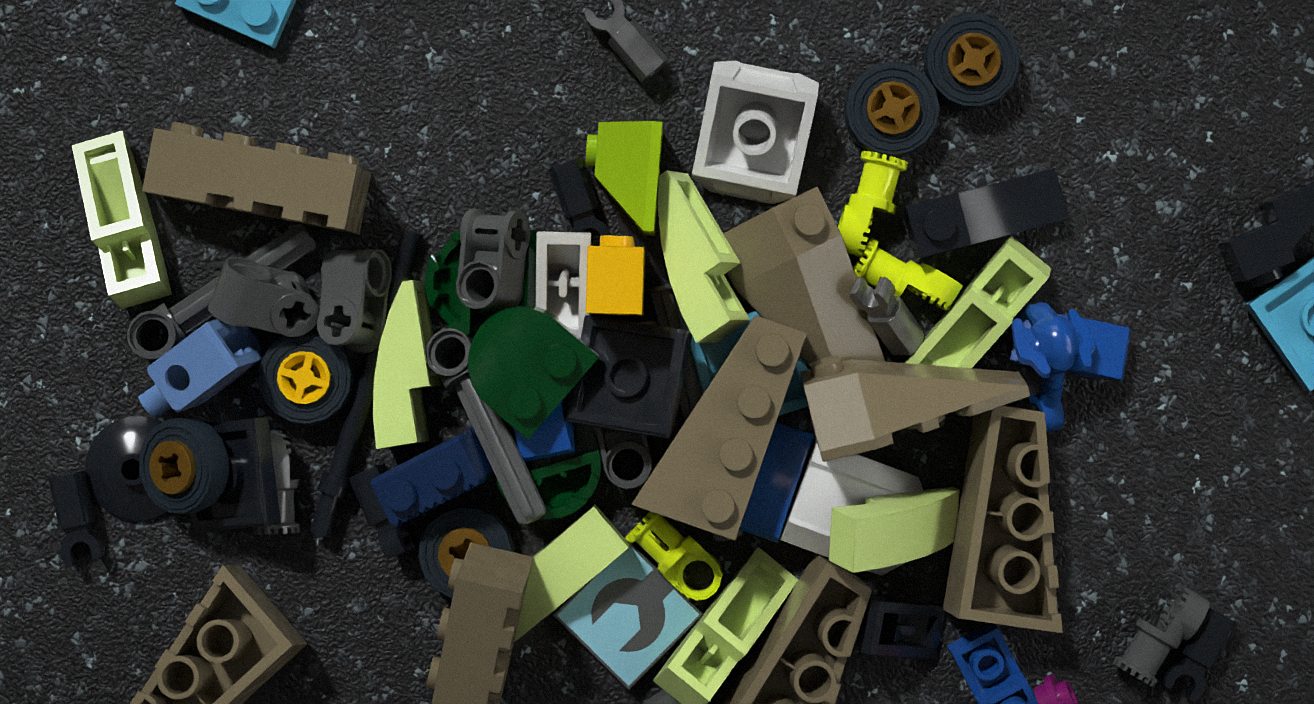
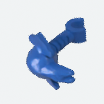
[1012,301,1096,432]

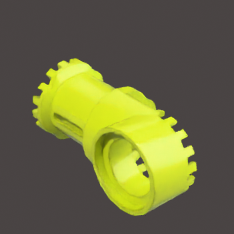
[838,150,908,257]
[853,238,963,312]
[625,511,723,601]

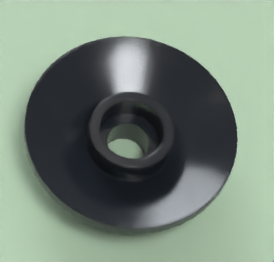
[85,416,167,521]

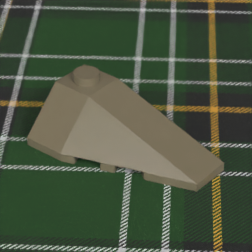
[723,186,885,369]
[800,356,1030,462]

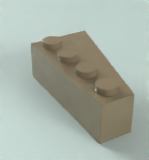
[142,122,371,235]
[631,315,807,541]
[943,405,1063,633]
[426,542,533,704]
[722,553,872,704]
[130,565,308,704]

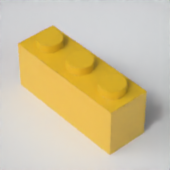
[586,235,646,317]

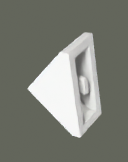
[536,231,591,338]

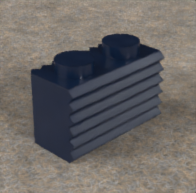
[371,428,496,526]

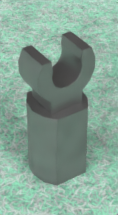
[584,0,669,83]
[850,277,924,355]

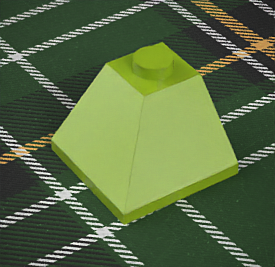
[585,121,663,236]

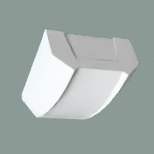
[691,61,819,204]
[780,438,923,576]

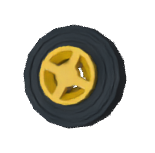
[258,331,355,425]

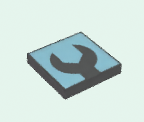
[554,540,703,690]

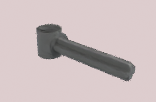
[127,223,316,361]
[426,328,546,525]

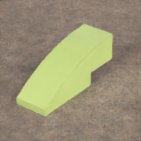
[72,131,172,309]
[658,170,750,343]
[905,235,1051,368]
[373,280,442,449]
[829,487,960,573]
[514,504,630,642]
[653,547,798,704]

